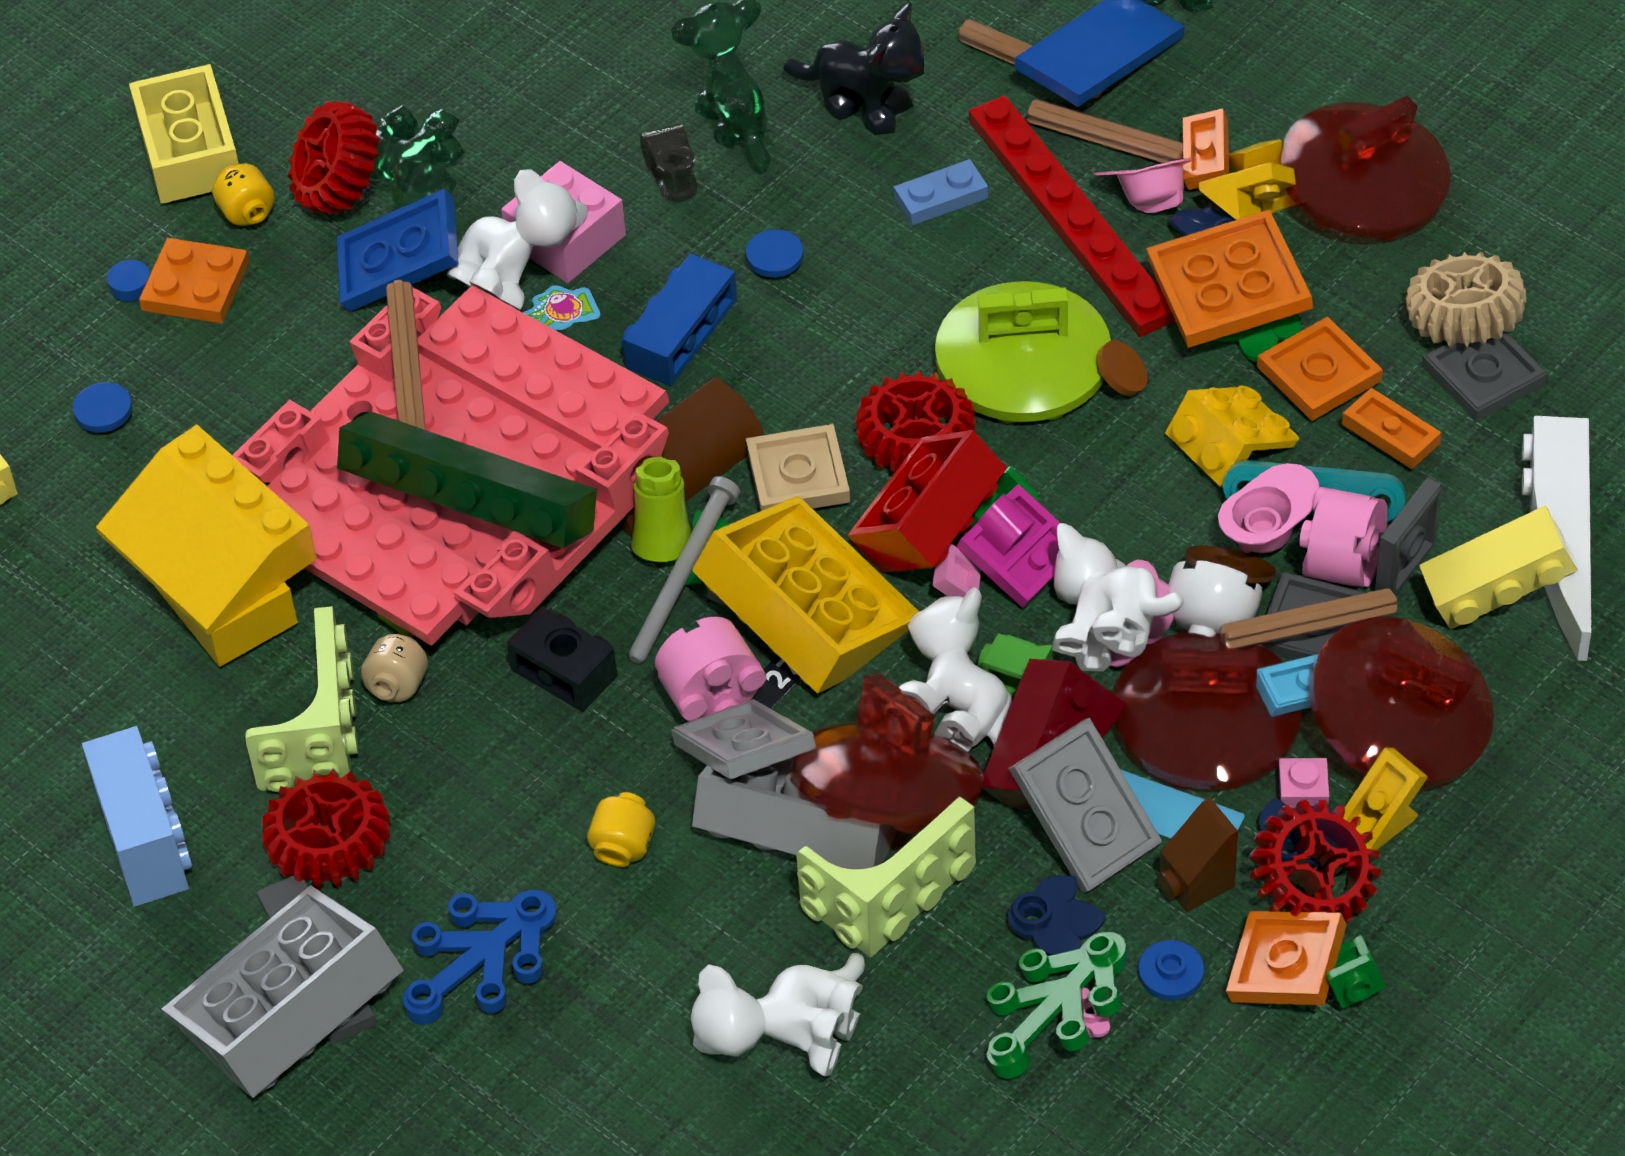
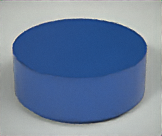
[107,260,150,301]

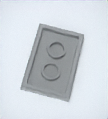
[671,699,816,779]
[1008,718,1163,892]

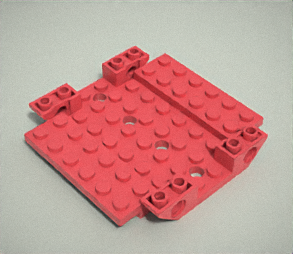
[232,285,670,646]

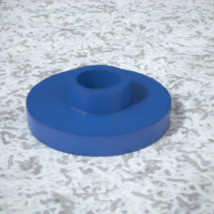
[746,229,803,277]
[73,382,132,432]
[1138,940,1204,1001]

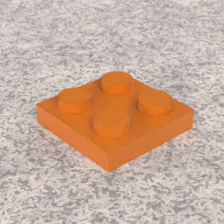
[139,238,250,324]
[1257,316,1383,421]
[1226,911,1347,1005]

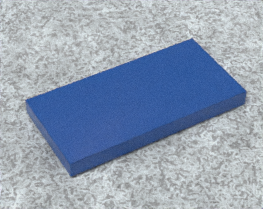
[1014,0,1185,107]

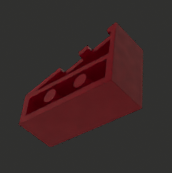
[979,658,1127,809]

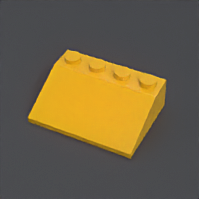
[96,424,317,635]
[692,495,919,694]

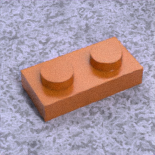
[1183,108,1229,190]
[1342,388,1442,469]

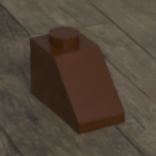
[1157,798,1238,912]

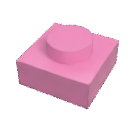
[933,544,981,597]
[1278,758,1329,808]

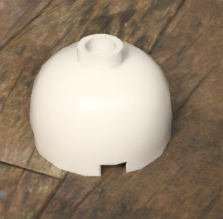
[1169,561,1263,645]

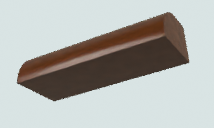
[616,377,765,538]

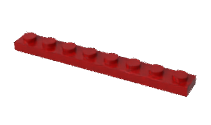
[969,95,1176,338]

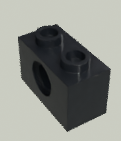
[507,607,617,712]

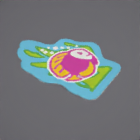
[523,285,601,330]

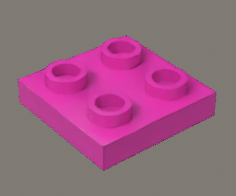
[956,484,1060,608]

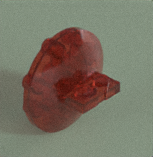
[1279,96,1451,240]
[1309,617,1494,788]
[1114,631,1302,789]
[792,673,984,833]

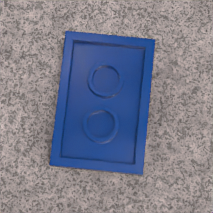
[337,188,459,312]

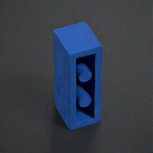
[621,253,737,387]

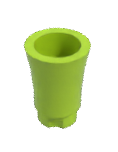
[631,456,692,562]

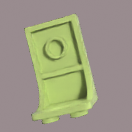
[245,606,358,792]
[796,796,976,958]

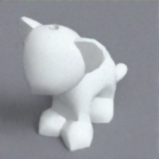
[446,169,588,311]
[1052,523,1184,672]
[886,587,1012,757]
[691,953,865,1076]

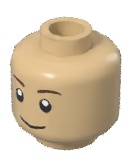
[361,634,428,703]

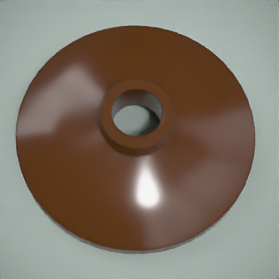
[1185,545,1276,585]

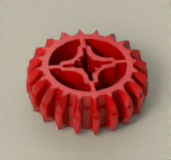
[287,101,380,215]
[855,369,976,474]
[262,768,391,890]
[1249,799,1382,924]

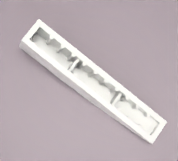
[1522,416,1591,661]

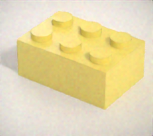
[129,64,239,204]

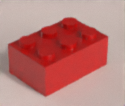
[847,430,1007,573]

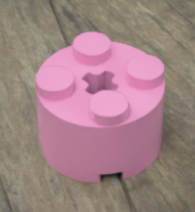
[1300,487,1387,588]
[655,617,766,721]

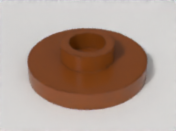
[1097,340,1148,396]

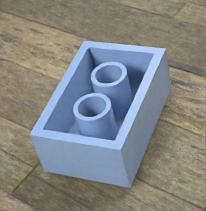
[82,726,193,907]

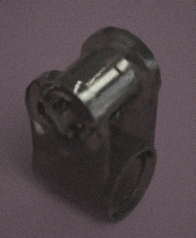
[640,123,697,202]

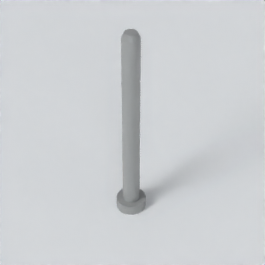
[629,476,740,664]

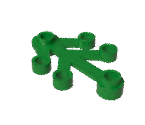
[987,932,1128,1079]

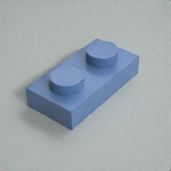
[893,159,988,226]

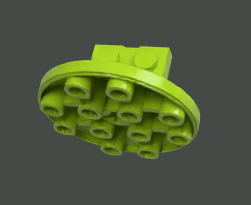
[935,281,1111,424]

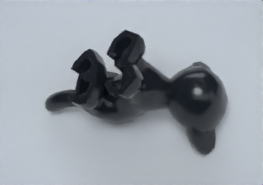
[783,2,924,135]

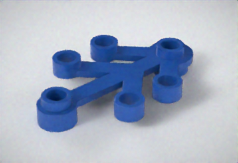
[403,890,557,1025]

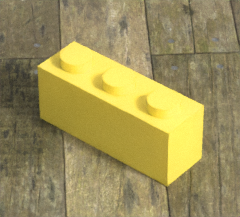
[1419,505,1578,629]

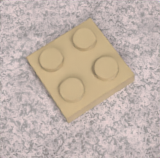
[746,424,850,511]

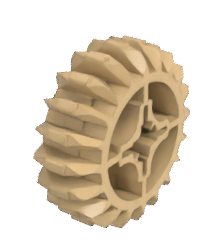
[1406,252,1526,347]

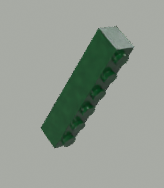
[337,411,597,548]

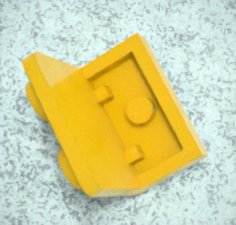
[1165,386,1299,487]

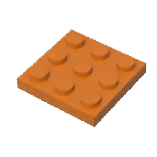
[1146,210,1313,348]

